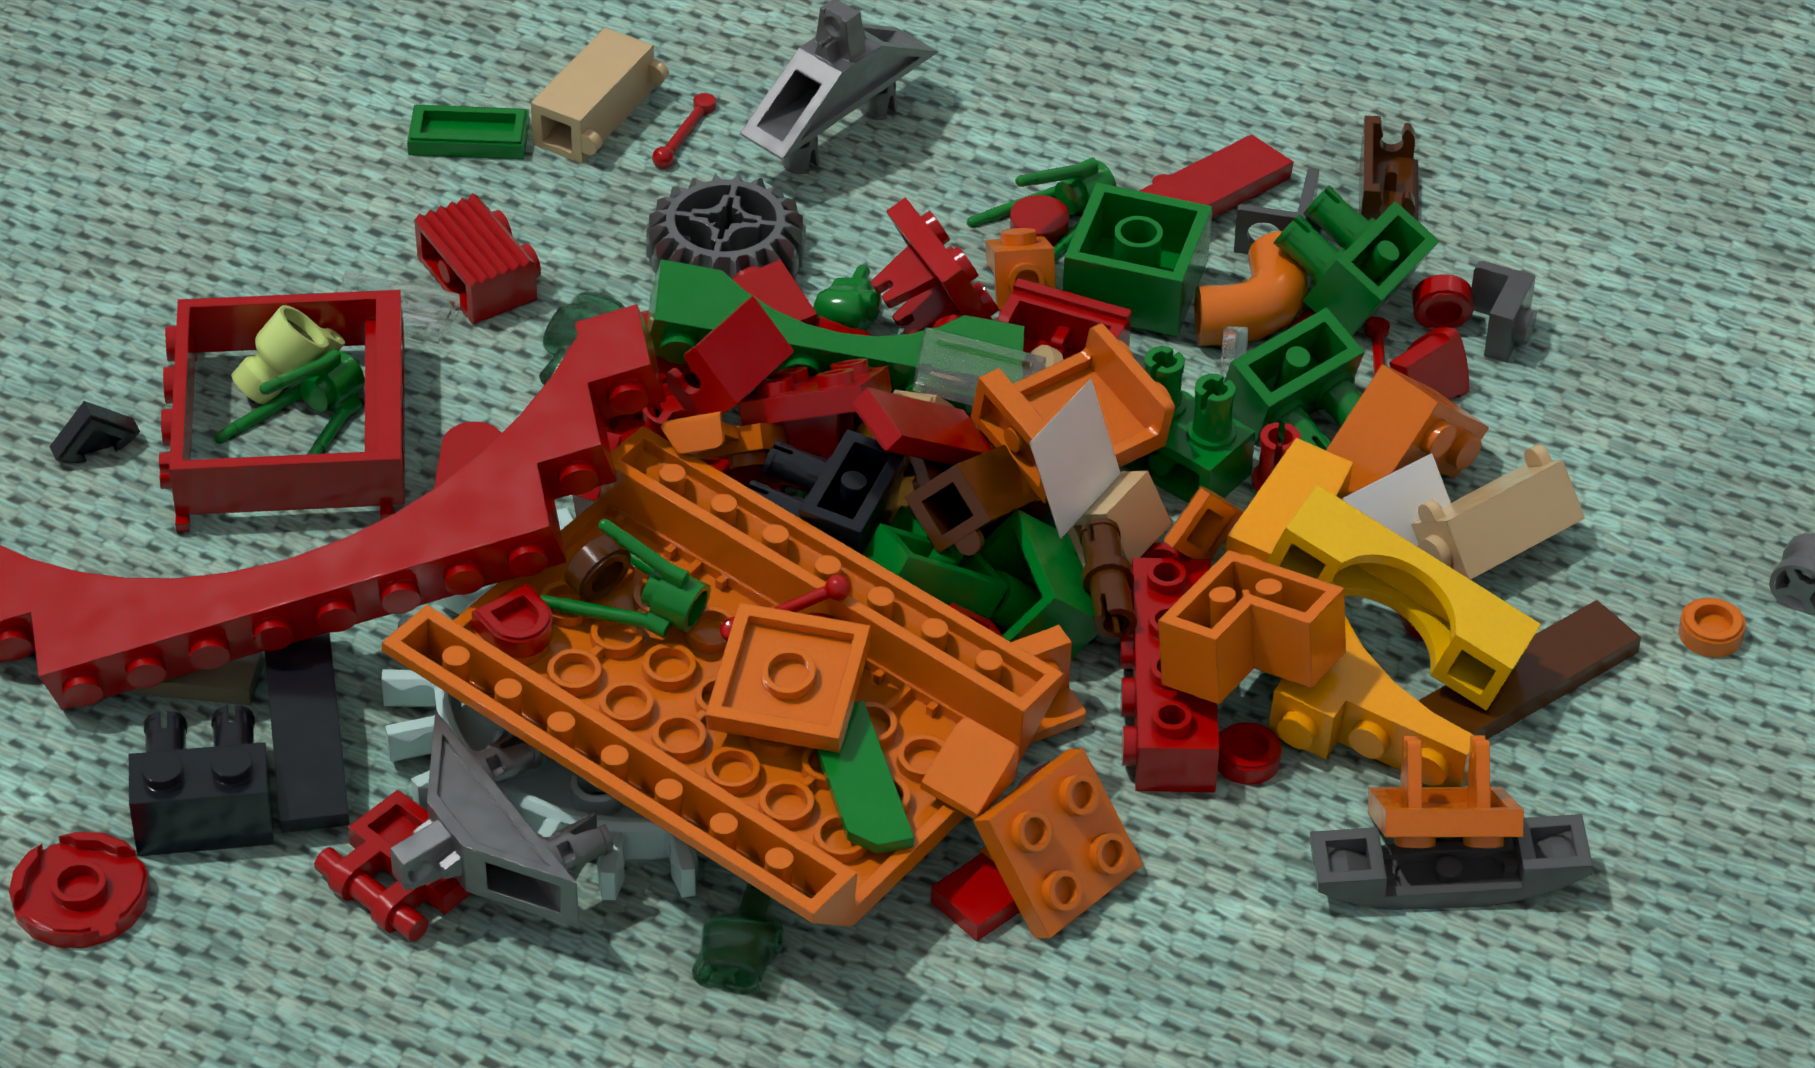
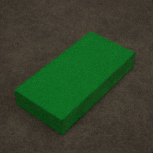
[407,105,530,159]

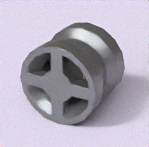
[1769,533,1815,615]

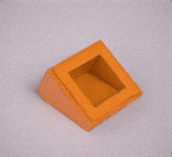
[920,717,1019,819]

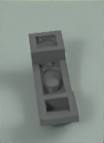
[1310,814,1593,910]

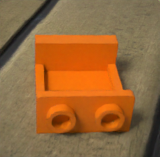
[970,323,1175,504]

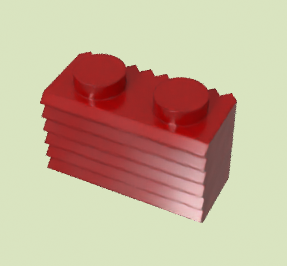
[414,193,541,325]

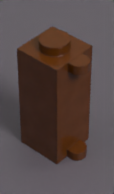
[904,444,1038,556]

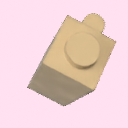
[531,27,669,164]
[1411,444,1585,580]

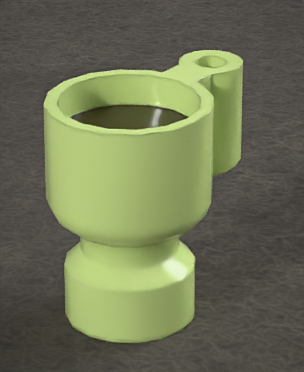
[231,305,345,405]

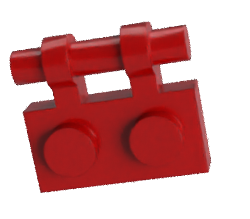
[314,790,472,942]

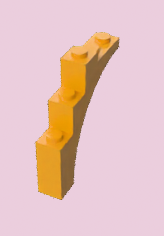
[1225,438,1473,787]

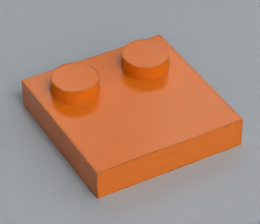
[705,602,872,753]

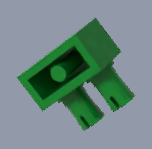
[1273,185,1439,336]
[1223,307,1365,450]
[1123,346,1256,503]

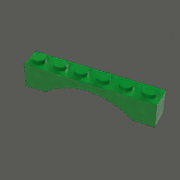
[647,259,1025,416]

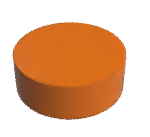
[1678,598,1746,657]

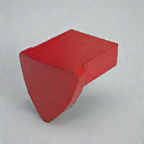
[1389,327,1469,400]

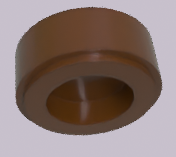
[564,535,631,600]

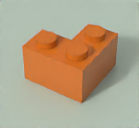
[1326,364,1489,495]
[1158,550,1346,704]

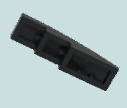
[265,632,350,833]

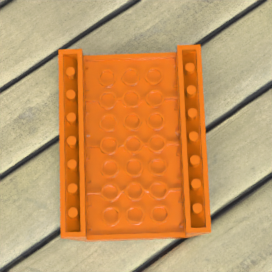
[382,426,1064,927]

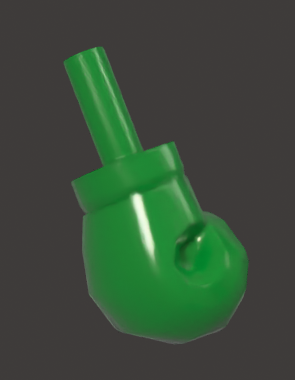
[813,265,882,331]

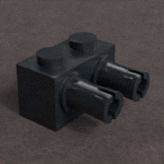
[749,429,906,554]
[128,705,274,857]

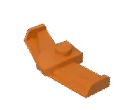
[661,411,791,470]

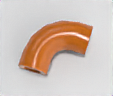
[1194,231,1310,346]

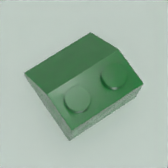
[979,509,1098,659]

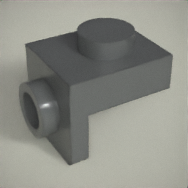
[1472,261,1537,363]

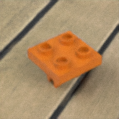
[1368,735,1524,848]
[973,748,1143,938]

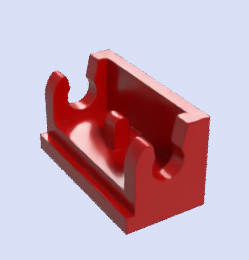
[997,278,1132,364]
[666,295,794,417]

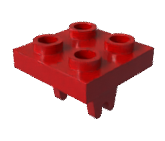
[871,197,999,334]
[738,359,892,459]

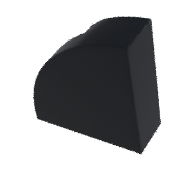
[49,401,140,463]

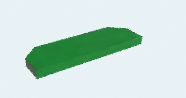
[815,701,914,854]

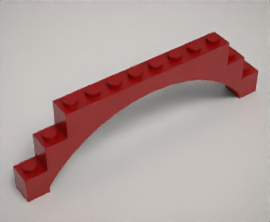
[0,304,666,710]

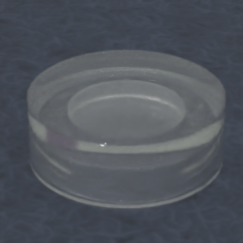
[1220,326,1248,382]

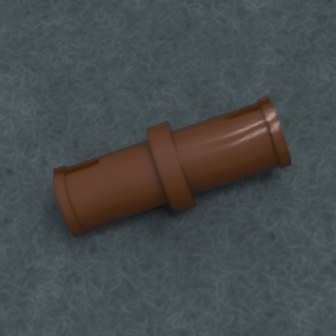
[1079,518,1137,639]

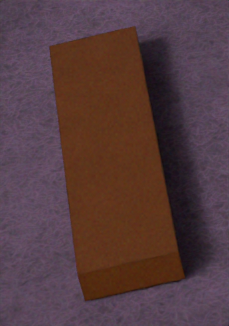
[1418,600,1641,740]

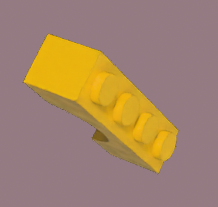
[1267,484,1541,711]

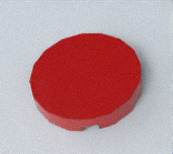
[9,832,150,948]

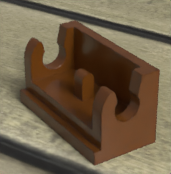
[1359,115,1418,221]

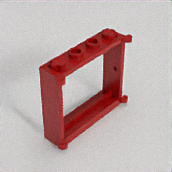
[159,290,405,533]

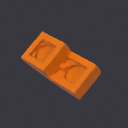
[1163,486,1243,559]

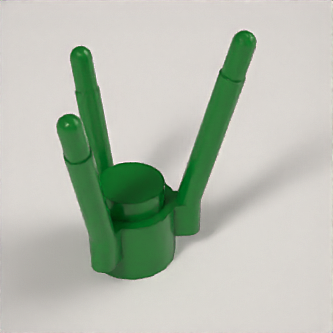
[967,157,1117,260]
[214,349,365,454]
[540,519,711,638]

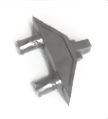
[739,0,939,174]
[390,710,613,929]

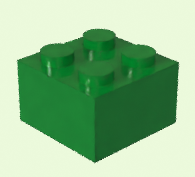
[1062,182,1212,336]

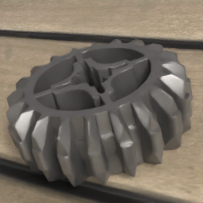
[646,173,806,280]

